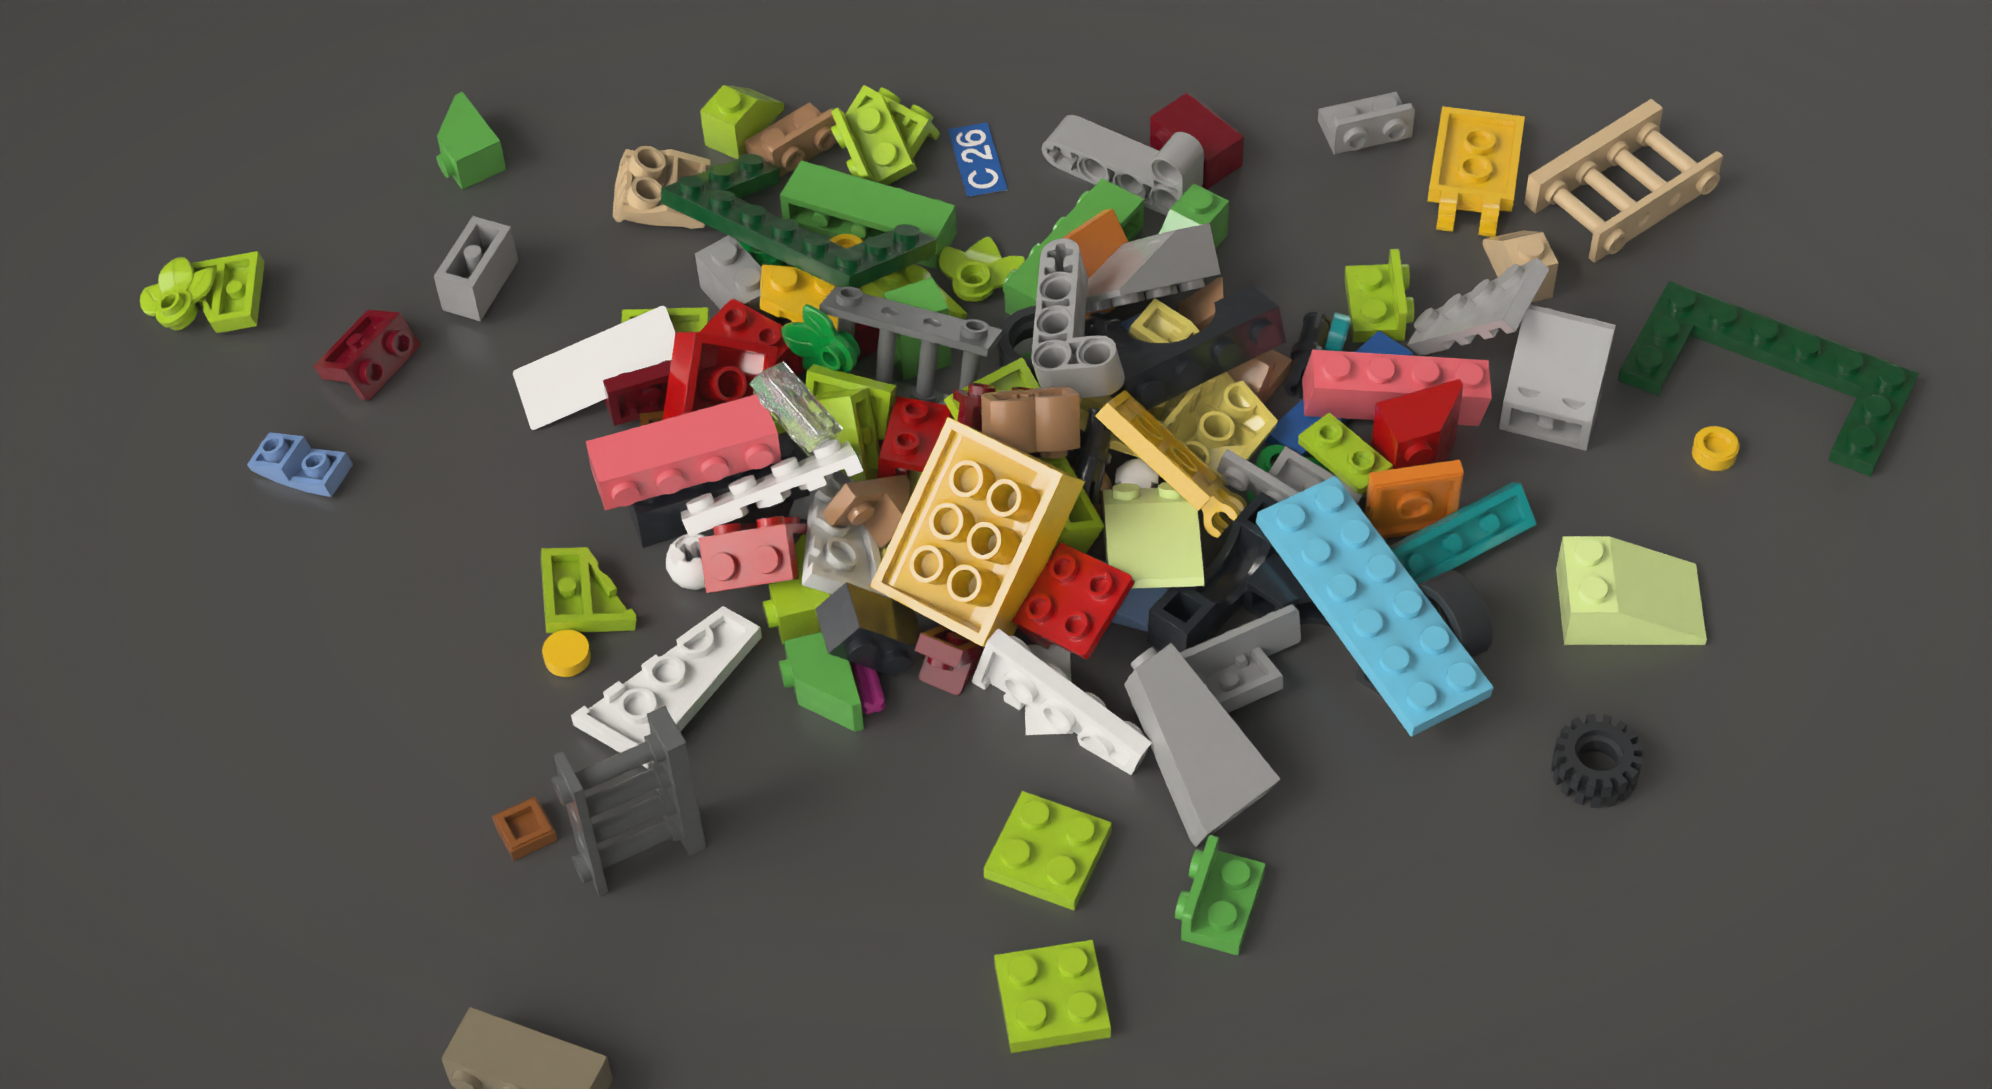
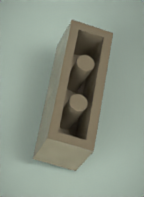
[441,1007,613,1089]

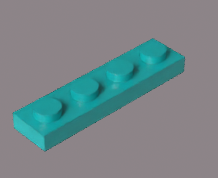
[1389,482,1537,585]

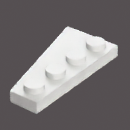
[802,470,890,598]
[571,606,762,769]

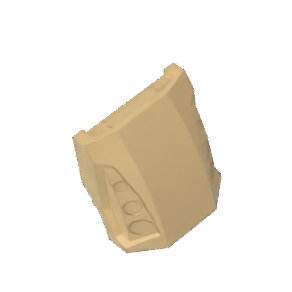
[612,146,710,229]

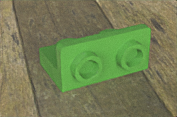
[1175,835,1266,956]

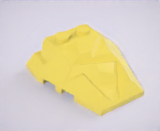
[1080,298,1278,486]

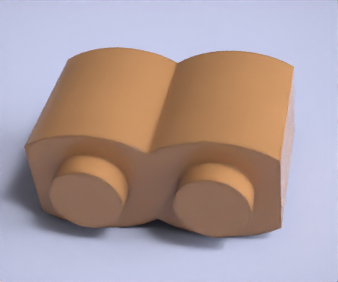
[981,387,1080,458]

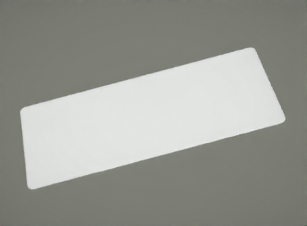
[513,306,675,430]

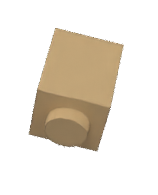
[1482,230,1559,302]

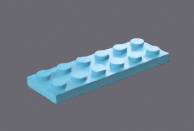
[1256,476,1494,737]

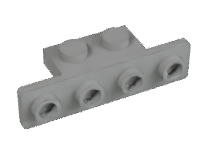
[1217,446,1363,504]
[1128,604,1301,713]

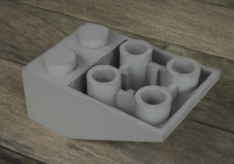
[1086,223,1221,313]
[1499,304,1616,451]

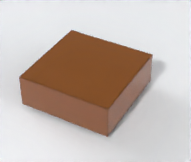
[492,796,558,861]

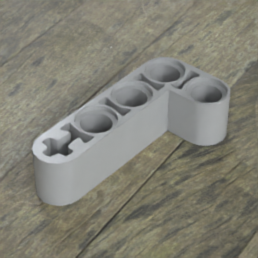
[1041,115,1204,216]
[1031,238,1125,398]

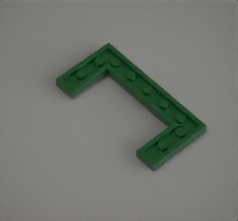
[661,154,937,289]
[1618,281,1919,477]

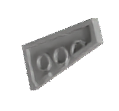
[1407,258,1550,356]

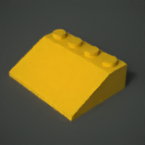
[870,417,1085,647]

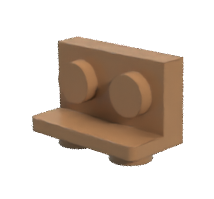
[744,102,838,177]

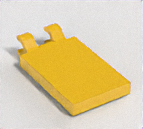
[1427,106,1525,237]
[1095,390,1247,538]

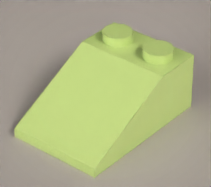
[1102,482,1204,589]
[1556,536,1707,645]

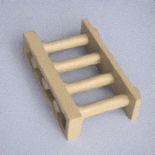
[1524,99,1723,263]

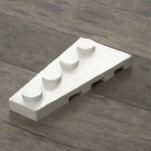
[680,439,863,537]
[972,628,1152,775]

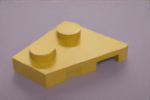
[760,265,838,330]

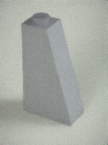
[1124,643,1281,847]

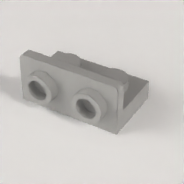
[1318,92,1415,155]

